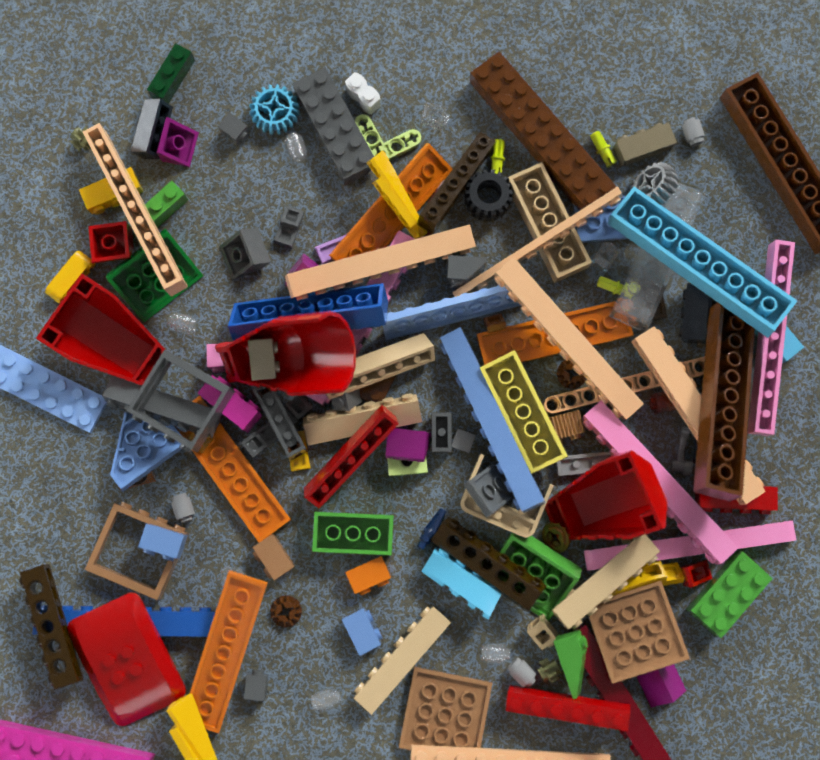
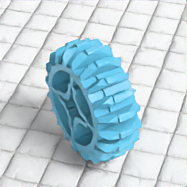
[249,84,300,135]

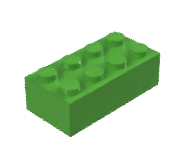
[312,512,394,555]
[686,551,773,638]

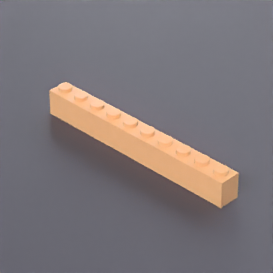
[83,123,188,296]
[285,224,476,301]
[494,257,644,420]
[631,326,766,505]

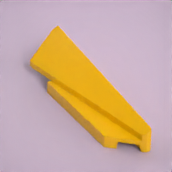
[367,150,427,239]
[166,694,217,760]

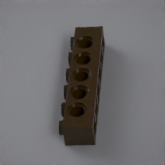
[417,131,496,235]
[431,517,546,611]
[19,564,83,690]

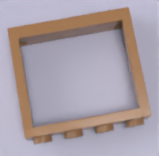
[85,502,190,600]

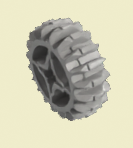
[630,162,679,205]

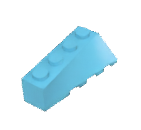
[422,547,502,620]

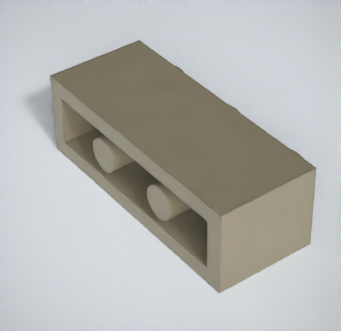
[613,122,677,167]

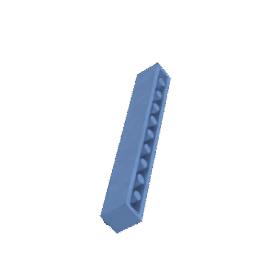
[440,327,546,513]

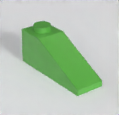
[553,630,588,699]

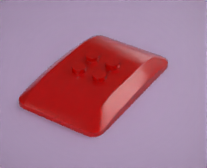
[67,592,186,726]

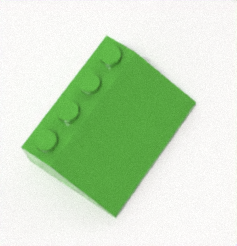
[491,532,582,621]

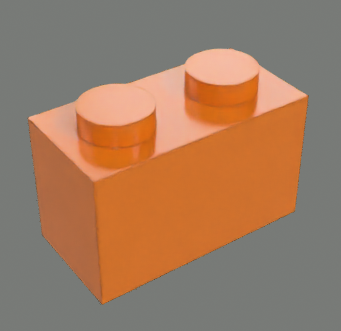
[345,556,391,596]

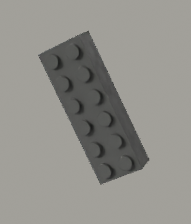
[292,67,374,186]

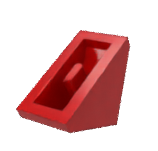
[680,559,712,588]

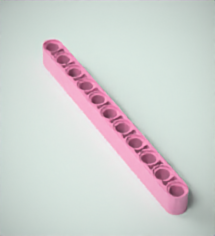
[584,521,797,570]

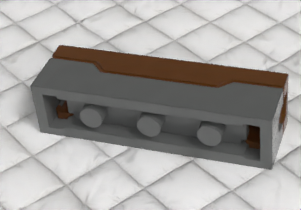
[252,386,308,461]

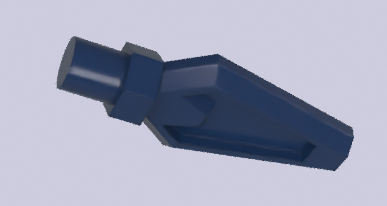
[417,508,446,550]

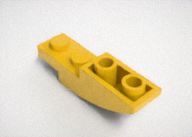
[611,561,685,596]

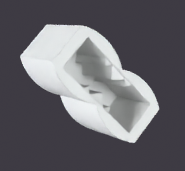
[345,72,381,115]

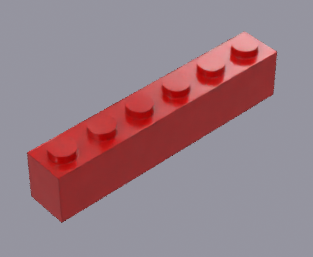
[303,405,399,509]
[506,685,630,731]

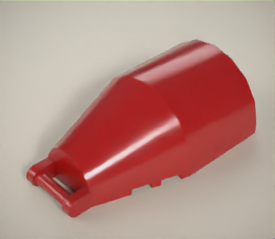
[215,311,356,396]

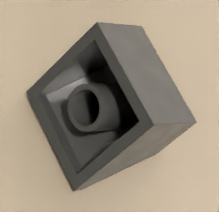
[219,228,271,280]
[446,255,487,290]

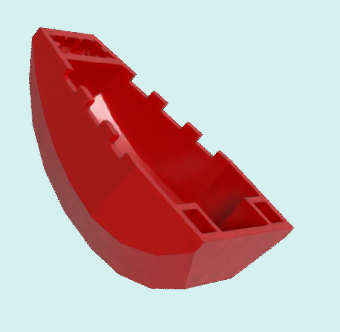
[35,273,166,385]
[545,450,668,540]

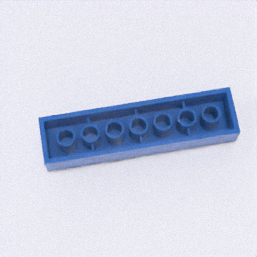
[228,283,388,341]

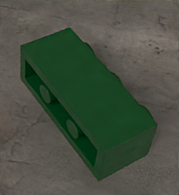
[147,43,195,104]

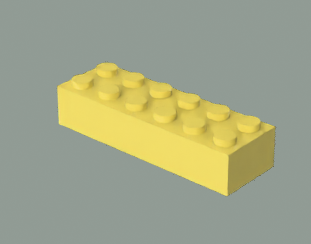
[480,350,568,474]

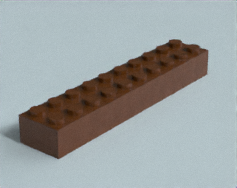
[470,51,617,211]
[720,72,820,255]
[693,303,755,501]

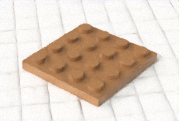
[589,581,690,684]
[399,666,493,750]

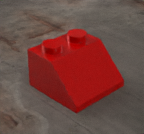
[88,221,134,264]

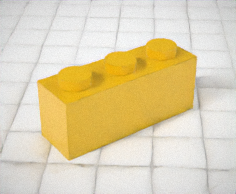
[79,167,144,215]

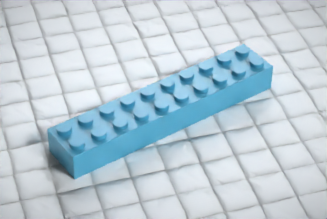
[608,187,797,338]

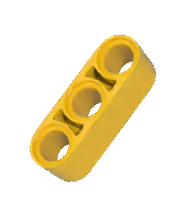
[45,250,95,304]

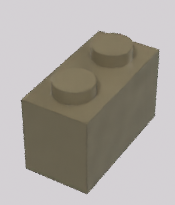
[248,336,280,380]

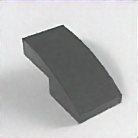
[274,205,304,249]

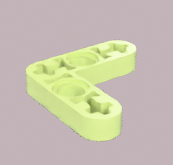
[355,114,421,161]

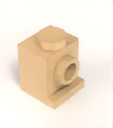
[527,614,558,650]

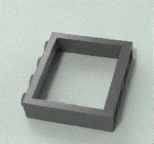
[127,350,235,453]

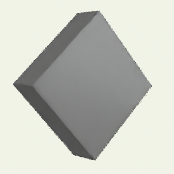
[452,429,476,454]

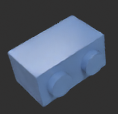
[138,524,188,561]
[342,607,383,656]

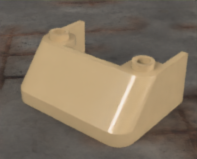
[460,454,554,537]

